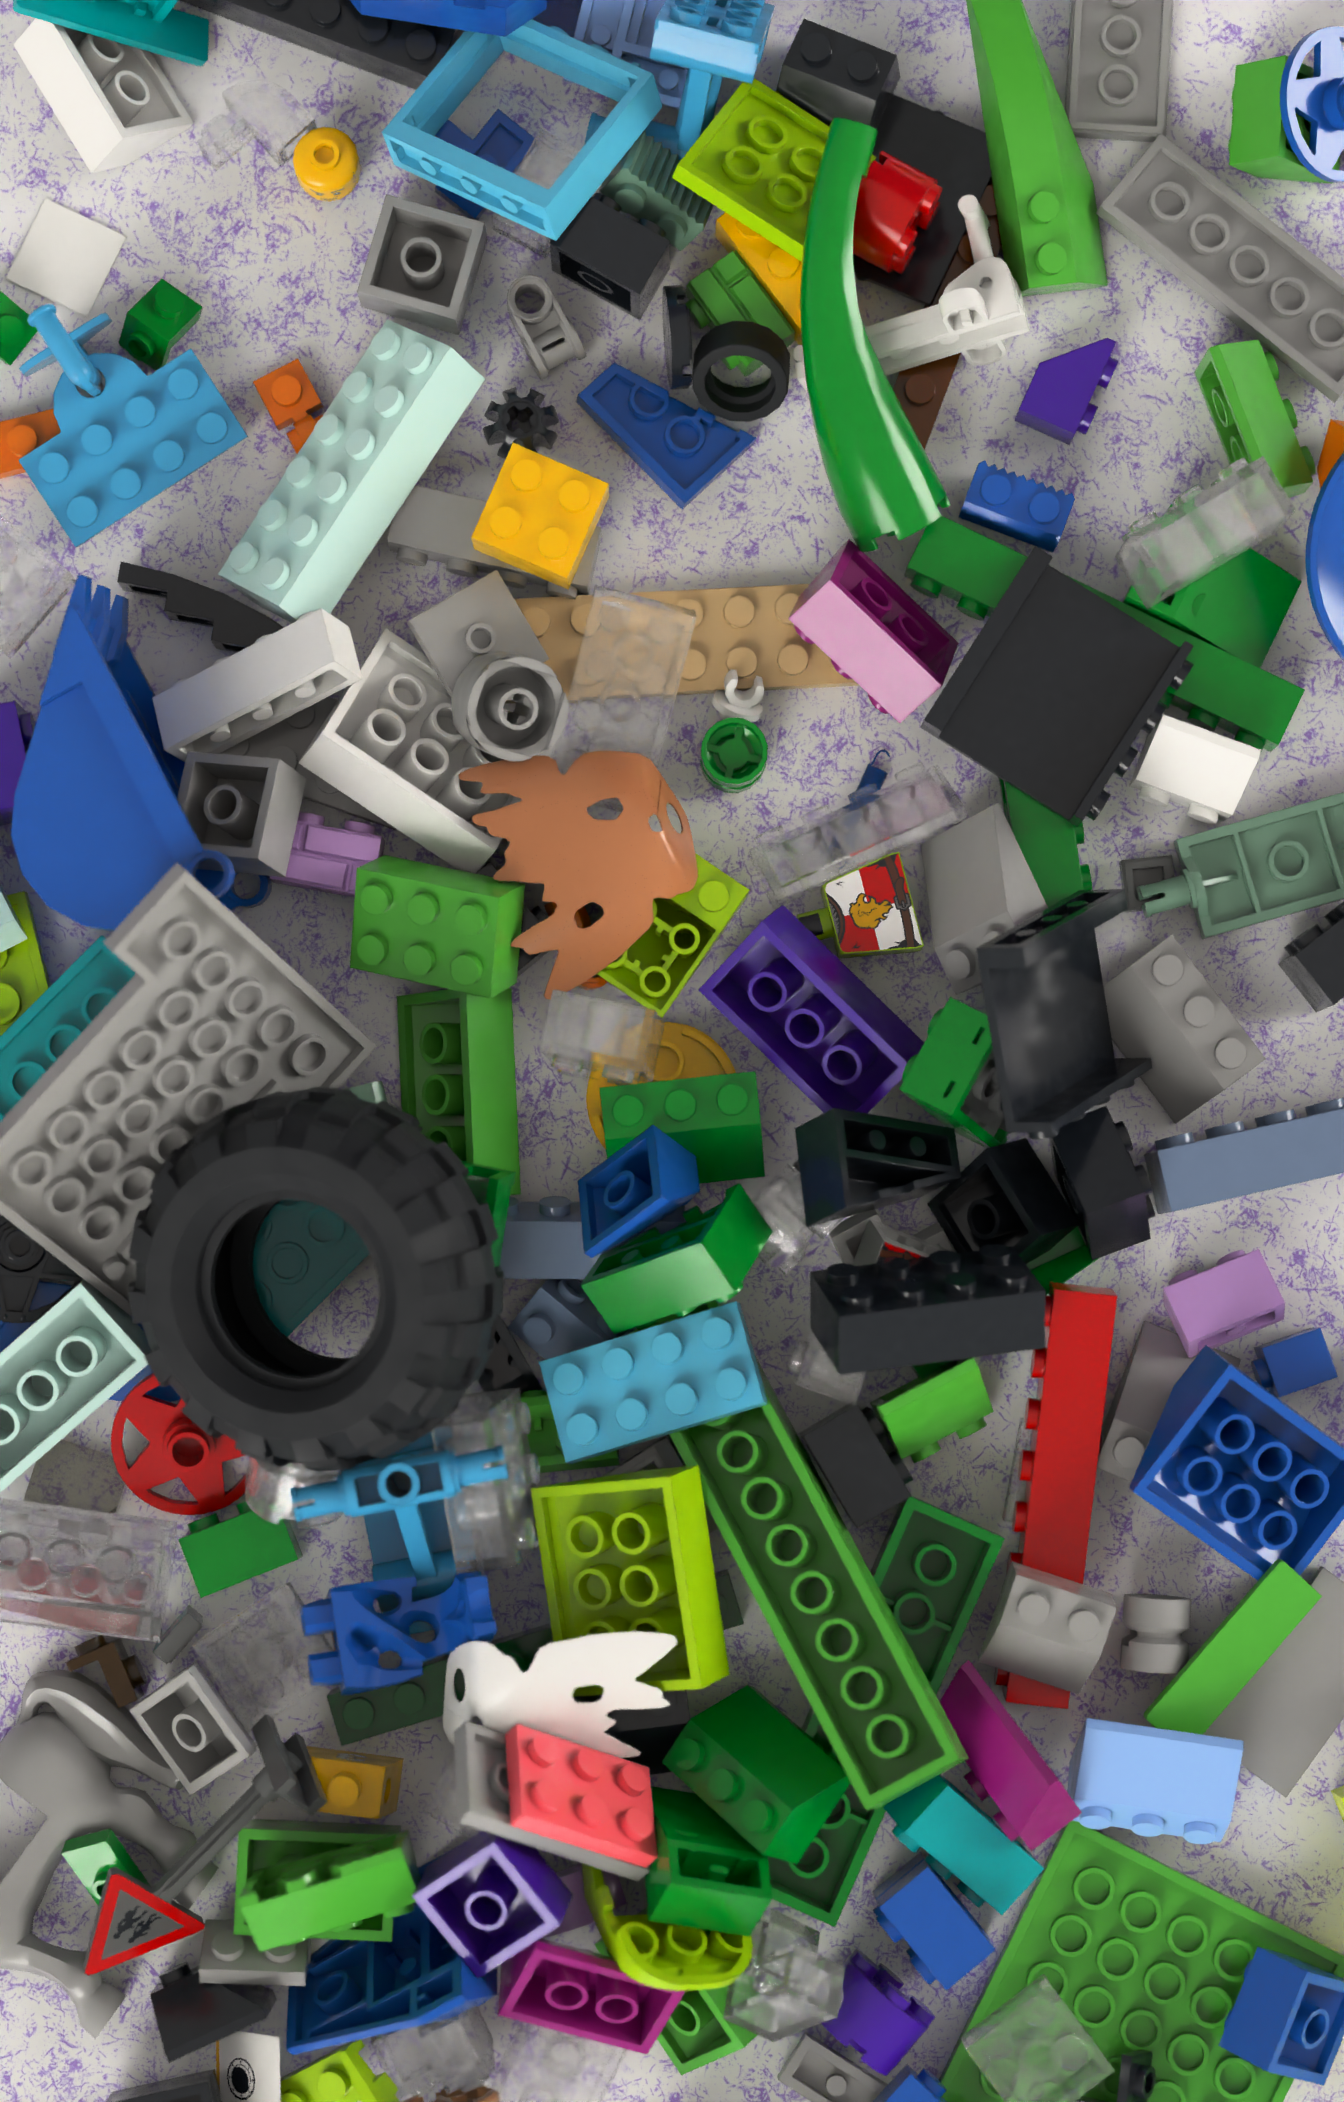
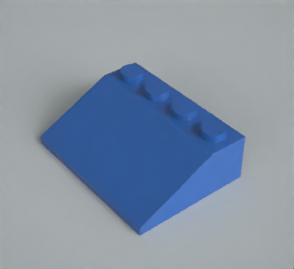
[1129,1345,1344,1580]

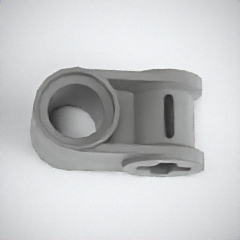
[507,275,587,380]

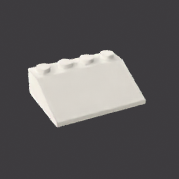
[299,628,556,873]

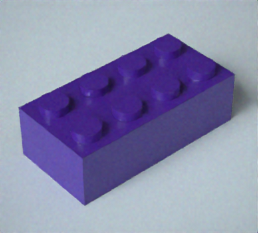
[698,904,924,1113]

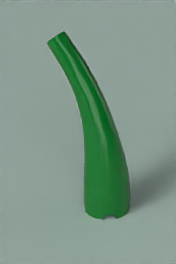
[800,118,951,552]

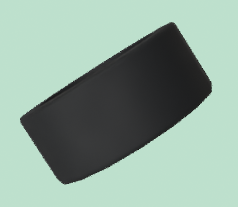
[692,321,790,422]

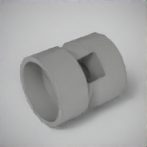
[1120,1594,1192,1674]

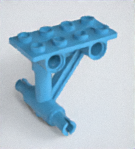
[585,0,775,160]
[290,1416,509,1635]

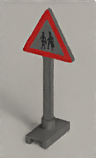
[83,1714,327,1975]

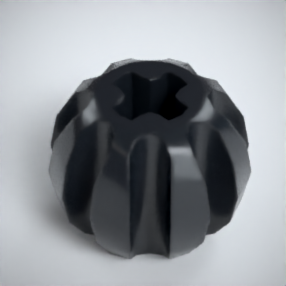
[483,387,559,459]

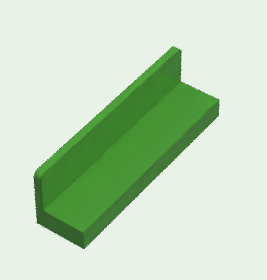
[1143,1559,1322,1735]

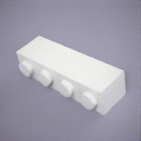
[152,608,362,762]

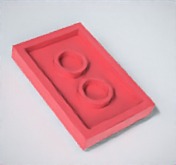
[505,1724,658,1868]

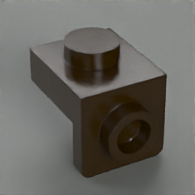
[66,1634,147,1708]

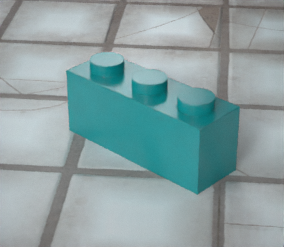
[884,1774,1044,1915]

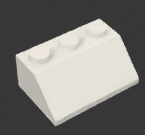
[13,18,193,173]

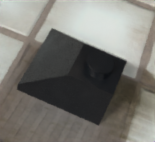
[150,1962,277,2063]

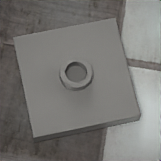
[407,570,549,699]

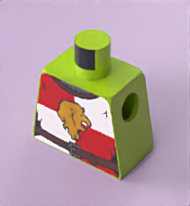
[797,852,924,958]

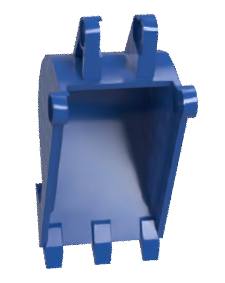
[11,574,272,932]

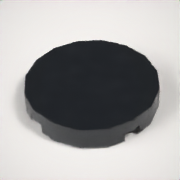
[662,285,692,390]

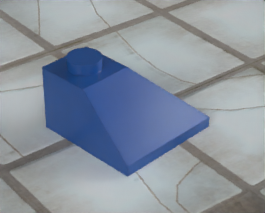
[578,1125,700,1258]

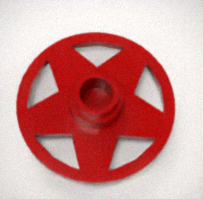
[111,1373,264,1515]

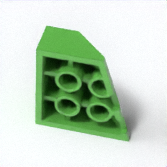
[238,1830,421,1952]

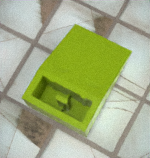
[597,853,749,1018]

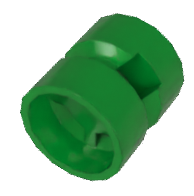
[700,718,768,793]

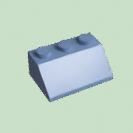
[1067,1718,1244,1844]

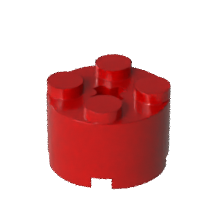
[853,151,943,274]

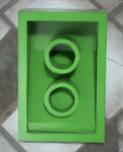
[870,1357,994,1463]

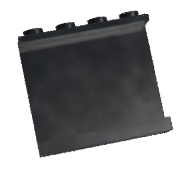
[920,546,1194,827]
[976,889,1152,1139]

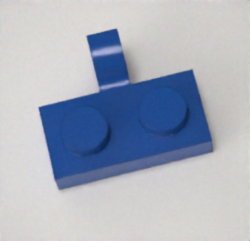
[435,109,538,220]

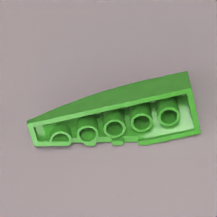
[966,0,1108,297]

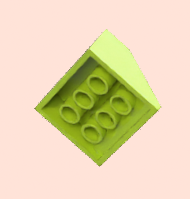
[530,1465,730,1696]

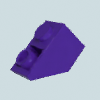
[1014,338,1119,445]

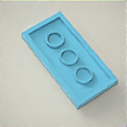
[539,1301,768,1464]

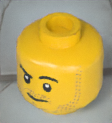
[293,127,361,202]

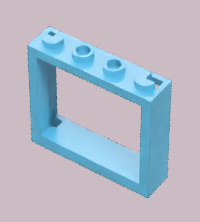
[382,19,662,241]

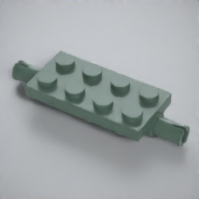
[1137,792,1344,940]

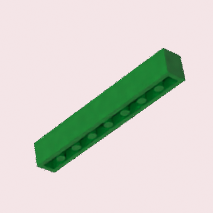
[904,516,1305,752]

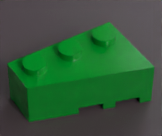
[580,1183,772,1334]

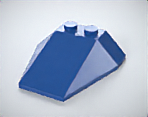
[286,1849,498,2055]

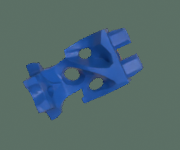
[300,1563,497,1695]

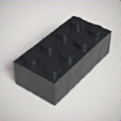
[810,1244,1046,1375]

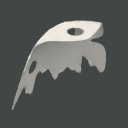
[443,1631,677,1758]

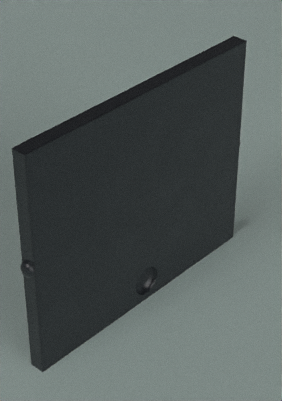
[853,94,992,307]

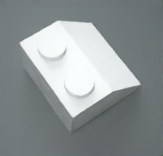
[1129,714,1261,824]

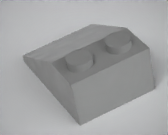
[921,803,1048,995]
[1097,1321,1241,1482]

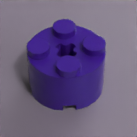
[809,1949,936,2076]

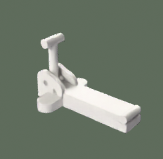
[792,194,1030,393]

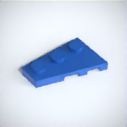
[576,362,756,510]

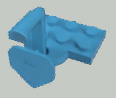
[18,304,248,547]

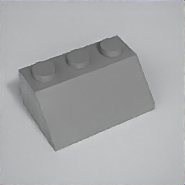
[1103,935,1266,1124]

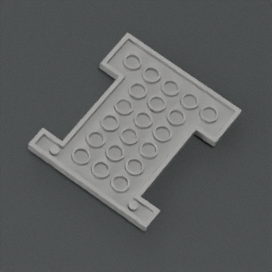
[0,863,377,1316]

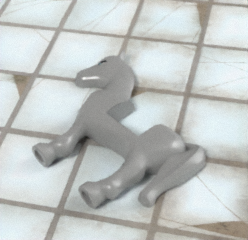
[0,1670,218,2039]

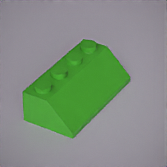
[397,988,521,1195]

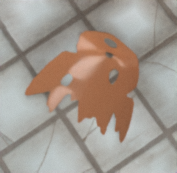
[459,750,698,1000]

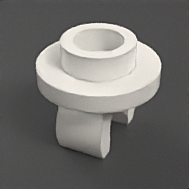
[712,669,764,722]

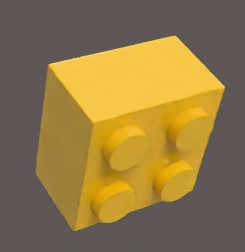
[471,443,609,589]

